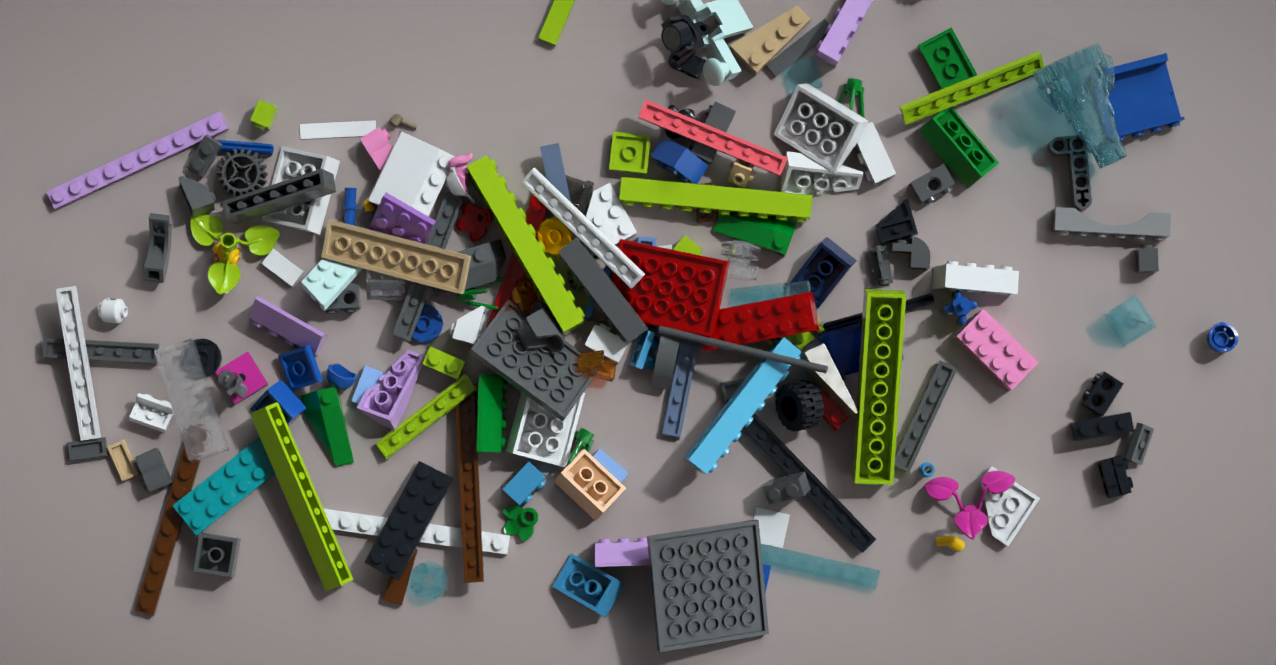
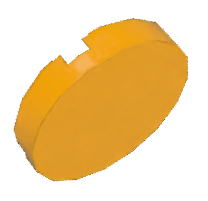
[537,217,574,255]

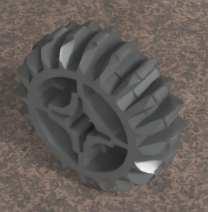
[216,148,268,198]

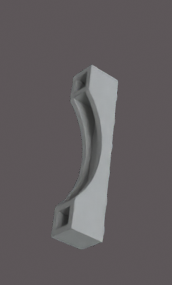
[1052,207,1171,241]

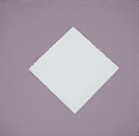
[754,507,790,548]

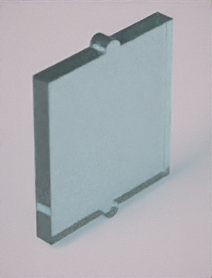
[783,56,823,96]

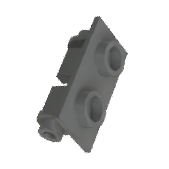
[867,245,893,286]

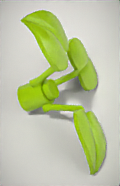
[190,215,280,294]

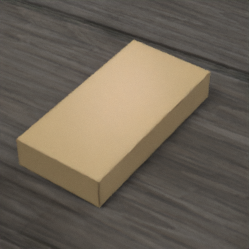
[106,439,140,482]

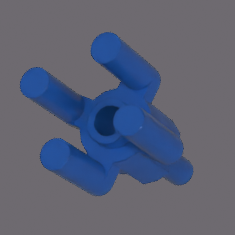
[941,290,977,326]

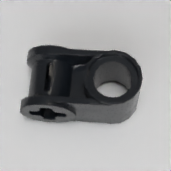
[668,51,706,79]

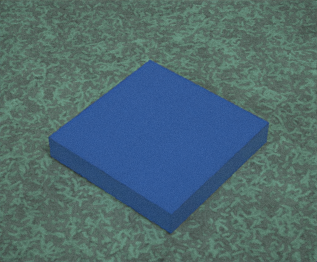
[278,344,323,391]

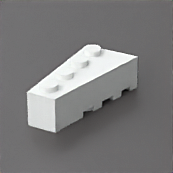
[932,261,1019,295]

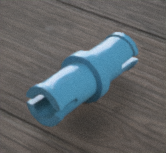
[919,462,935,478]

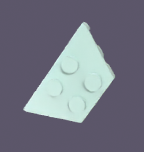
[301,259,363,311]

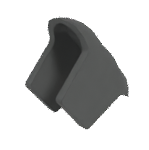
[516,301,564,353]

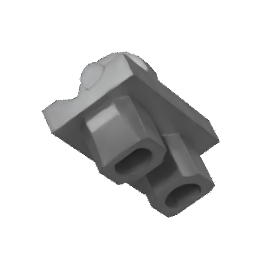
[218,370,248,399]

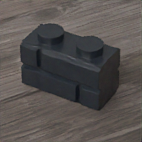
[1097,455,1133,498]

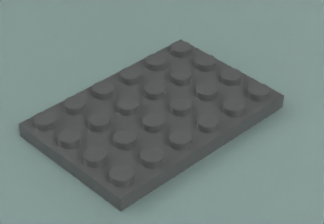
[469,299,601,422]

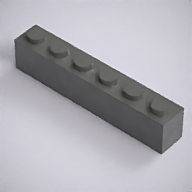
[222,169,336,225]
[558,238,648,343]

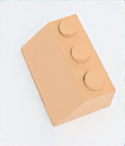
[553,449,626,521]

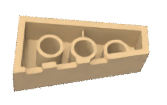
[729,5,811,75]

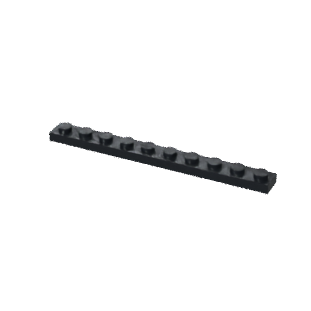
[742,413,876,553]

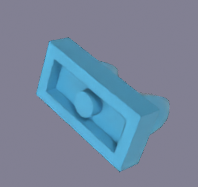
[629,330,660,369]

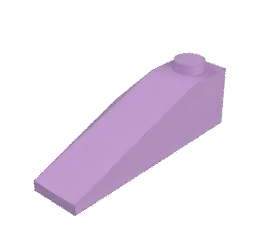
[357,350,425,430]

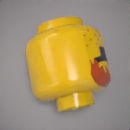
[212,241,241,264]

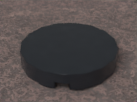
[183,338,222,377]

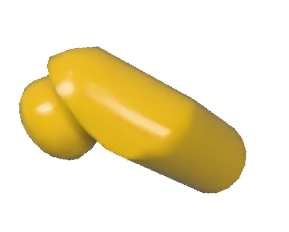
[936,536,965,552]

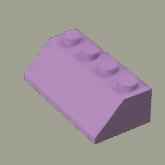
[248,296,328,356]
[595,538,649,567]

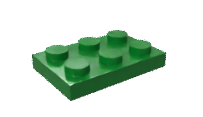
[917,27,977,89]

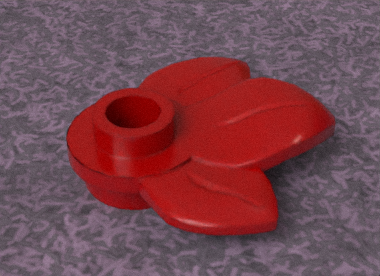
[456,203,492,242]

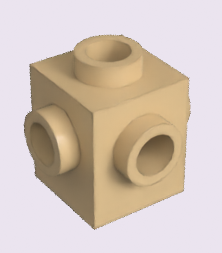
[727,158,756,188]

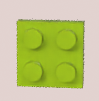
[609,132,651,174]

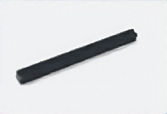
[823,293,934,333]

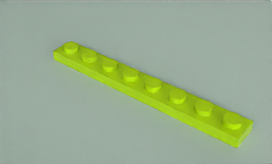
[899,51,1045,125]

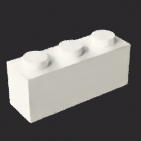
[854,122,896,185]

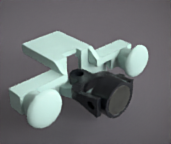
[661,0,754,86]

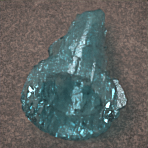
[1033,43,1127,168]

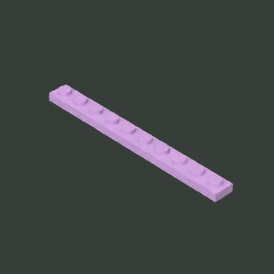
[47,111,229,210]

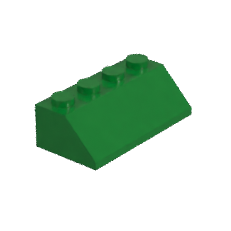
[918,107,999,189]
[477,374,507,453]

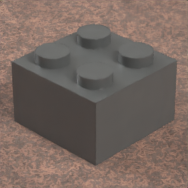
[193,533,241,577]

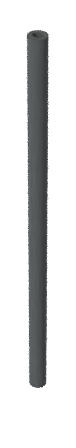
[658,326,828,374]

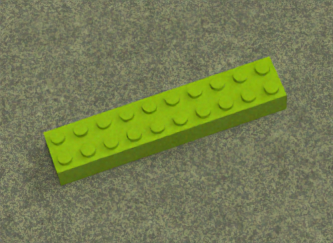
[466,155,585,336]
[852,289,906,485]

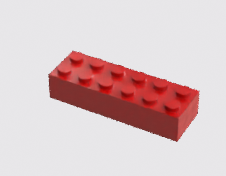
[701,292,820,351]

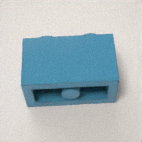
[503,461,546,505]

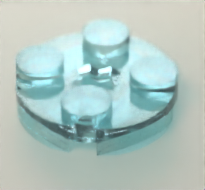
[409,561,448,600]

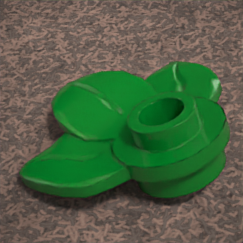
[503,505,538,541]

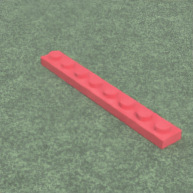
[638,99,787,176]

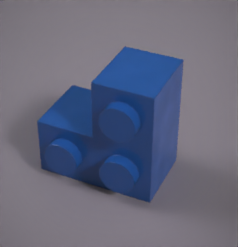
[651,137,708,184]

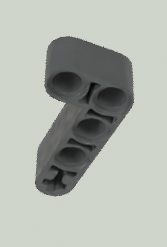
[1048,135,1092,211]

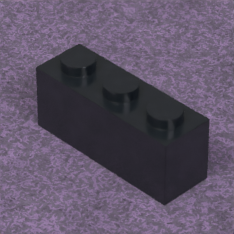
[1070,412,1134,441]

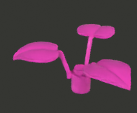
[924,471,1015,540]

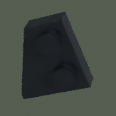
[876,199,918,245]

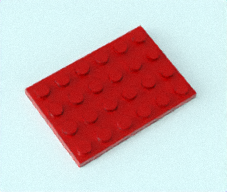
[604,239,730,337]

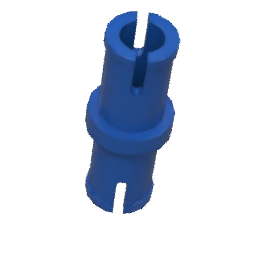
[342,188,358,226]

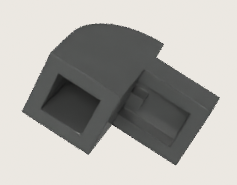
[891,236,930,270]

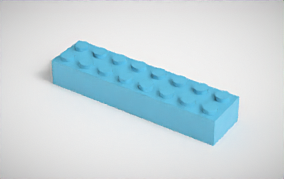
[683,337,802,474]

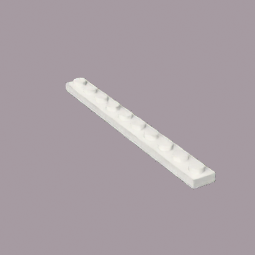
[323,508,510,554]

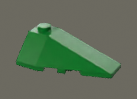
[713,213,797,257]
[300,386,354,466]

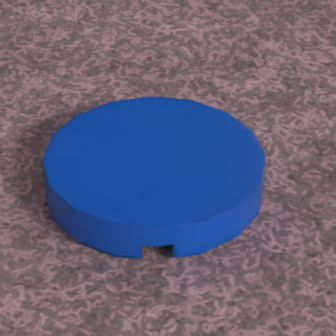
[412,304,443,343]

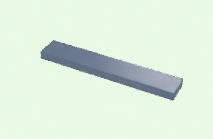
[540,143,578,239]
[661,332,699,438]

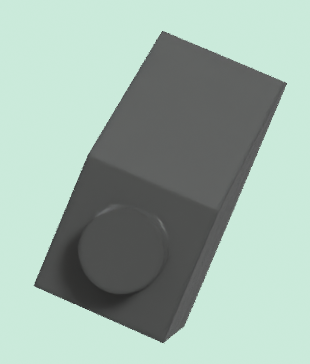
[178,176,217,218]

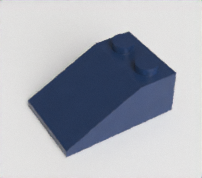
[789,237,857,308]

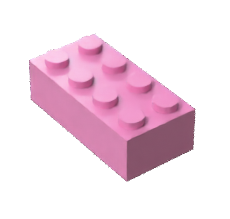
[954,309,1039,391]

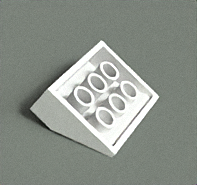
[773,83,868,173]
[368,131,455,216]
[262,147,340,235]
[506,392,585,467]

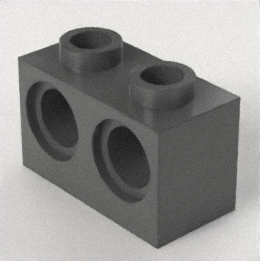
[321,284,361,314]

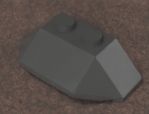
[458,239,506,290]

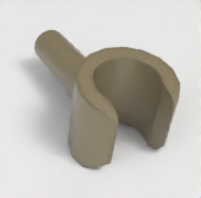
[390,114,417,130]

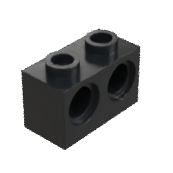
[1081,371,1124,417]

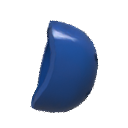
[1207,322,1238,353]
[326,363,358,389]

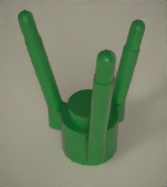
[838,78,865,118]
[457,277,504,310]
[568,427,594,464]

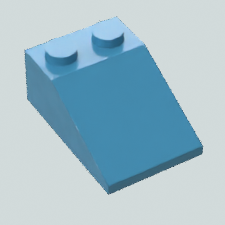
[552,553,625,618]

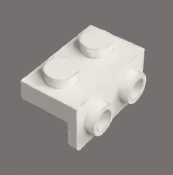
[129,393,174,433]

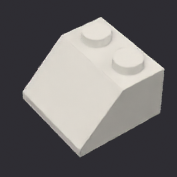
[450,306,487,345]

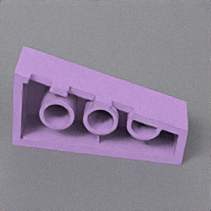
[815,0,873,67]

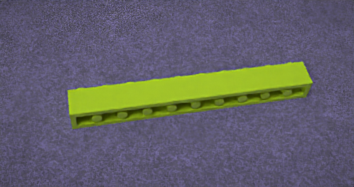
[619,177,813,223]
[250,402,354,591]

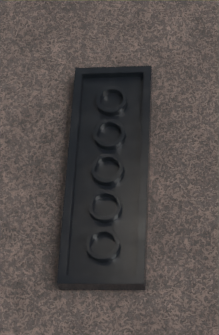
[365,461,454,581]

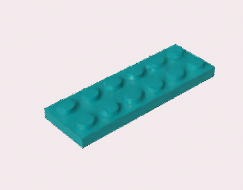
[173,437,275,536]

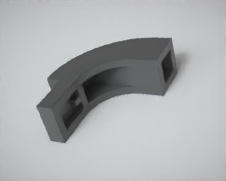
[144,213,172,283]
[651,330,681,390]

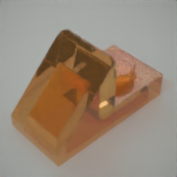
[576,350,616,382]

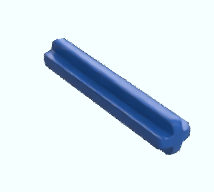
[218,140,274,155]

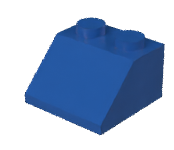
[250,380,306,426]

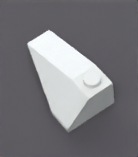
[780,152,863,195]

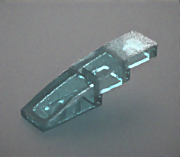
[730,281,811,307]

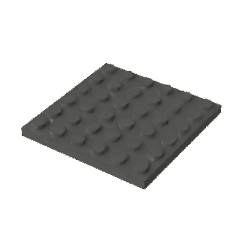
[647,519,769,652]

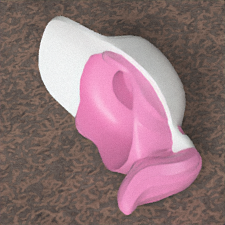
[446,153,476,204]

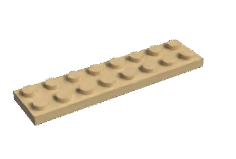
[321,220,471,294]

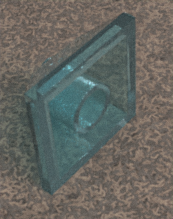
[1103,294,1157,347]

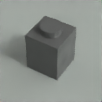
[1135,245,1159,273]

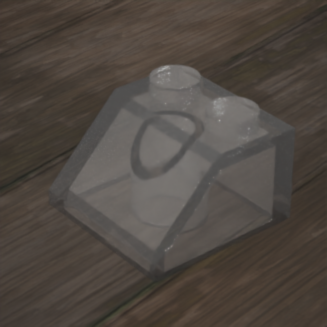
[366,270,407,300]

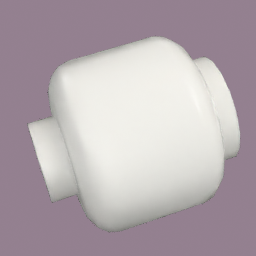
[98,298,128,323]

